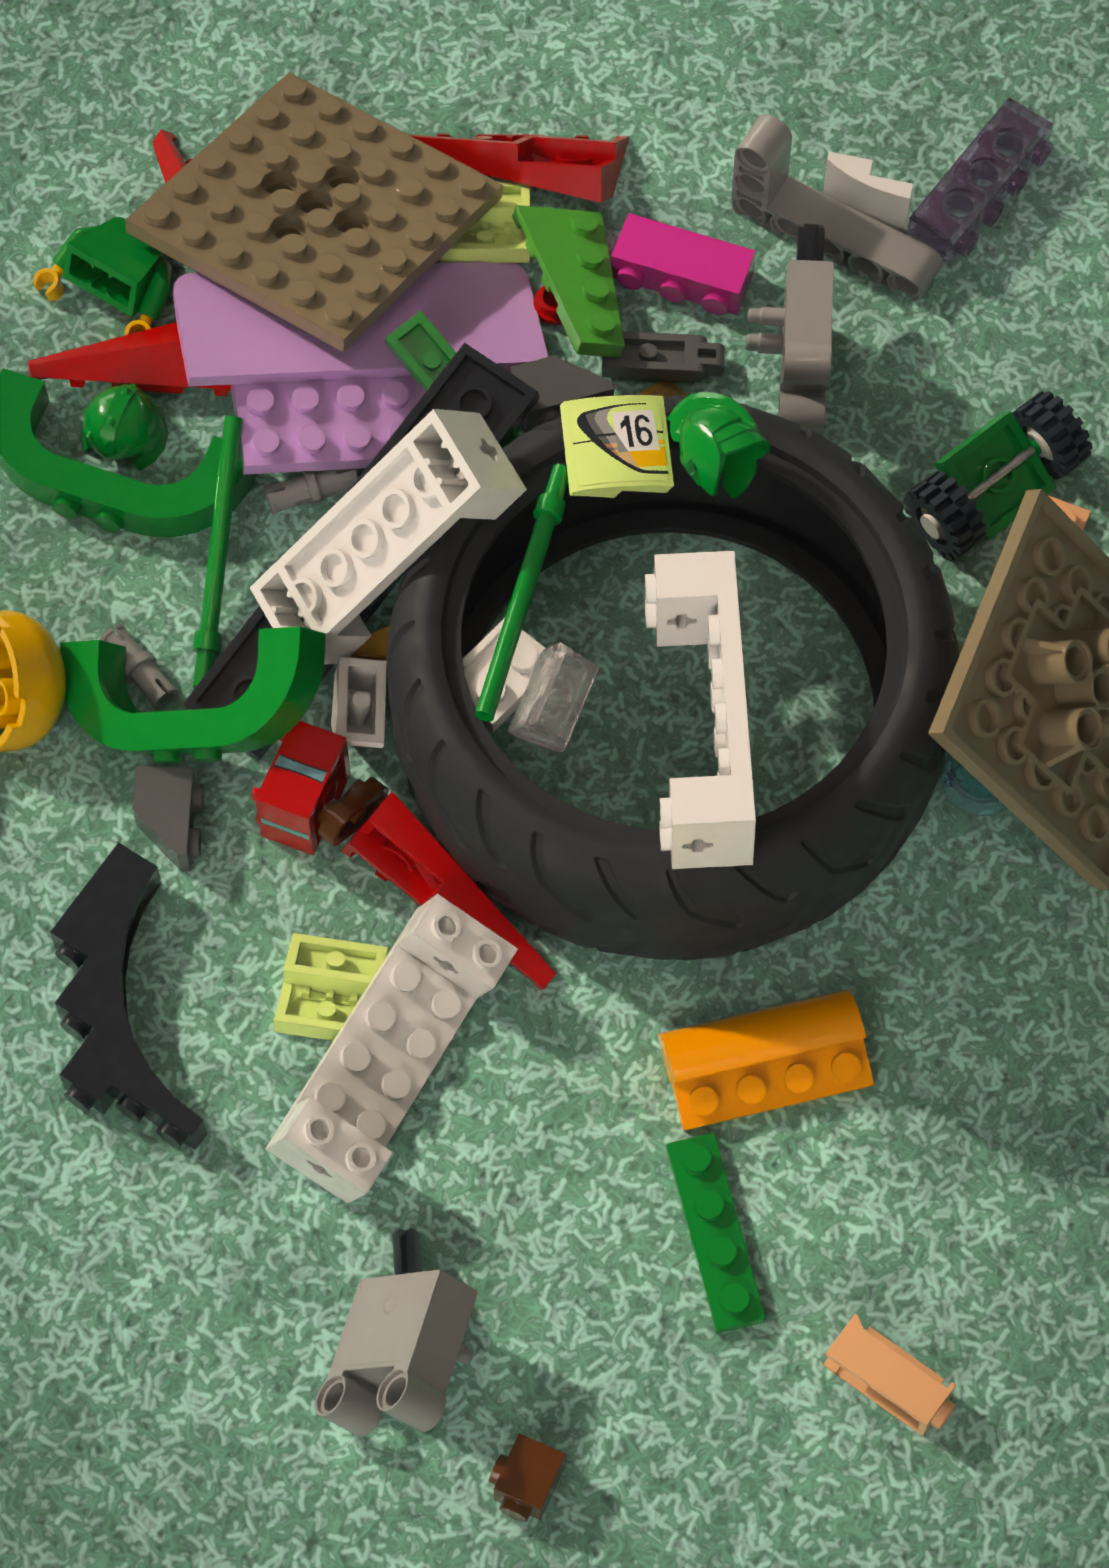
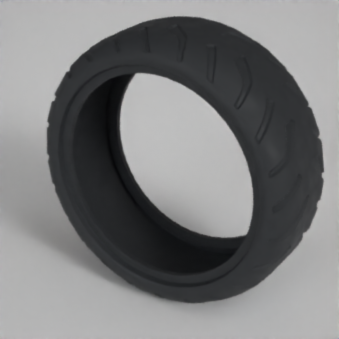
[387,395,959,961]

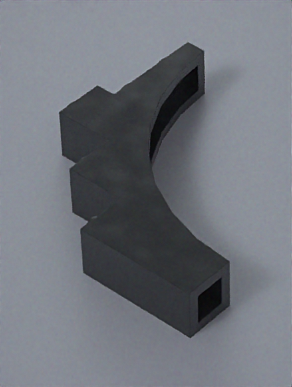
[50,842,207,1150]

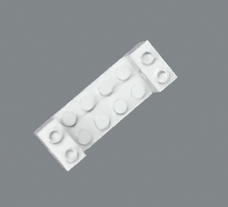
[250,409,527,664]
[645,551,756,869]
[265,894,518,1203]

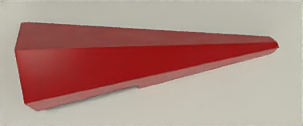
[406,133,629,203]
[28,322,231,397]
[341,791,556,990]

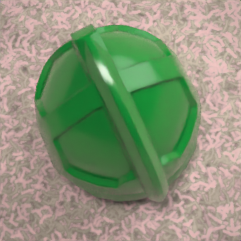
[666,392,771,499]

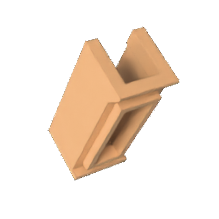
[823,1314,956,1436]

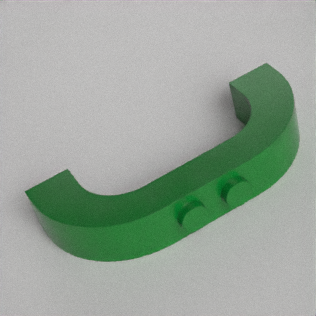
[0,368,257,537]
[60,626,326,764]

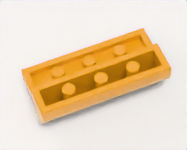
[658,989,874,1131]

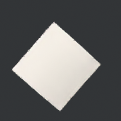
[823,151,913,234]

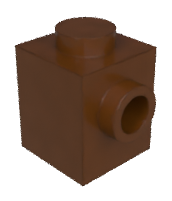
[489,1433,566,1522]

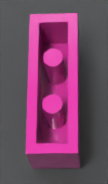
[611,213,756,315]

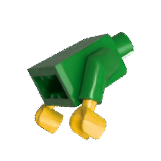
[34,217,172,335]

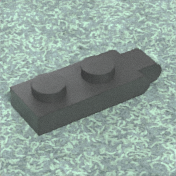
[602,331,725,382]

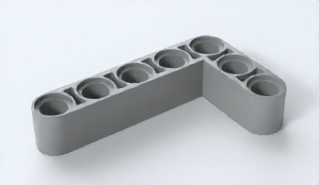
[731,115,943,302]

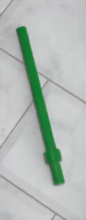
[192,416,243,688]
[475,464,568,722]

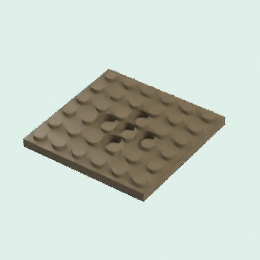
[125,72,503,352]
[928,489,1109,890]

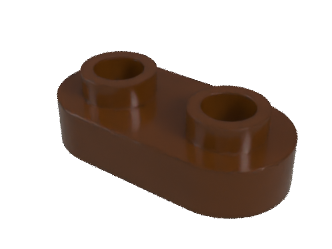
[316,777,389,847]

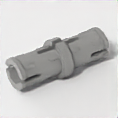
[264,469,358,514]
[100,624,179,711]

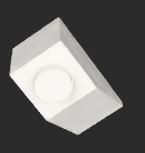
[331,657,386,748]

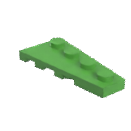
[512,205,625,358]

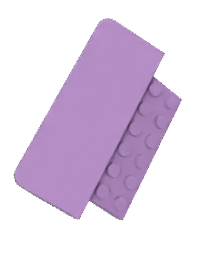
[173,261,548,474]

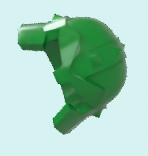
[80,383,169,471]

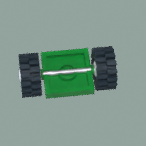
[903,391,1092,561]

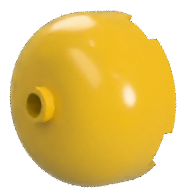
[0,610,66,752]

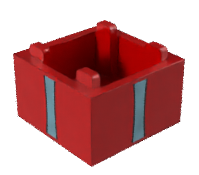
[251,721,351,856]

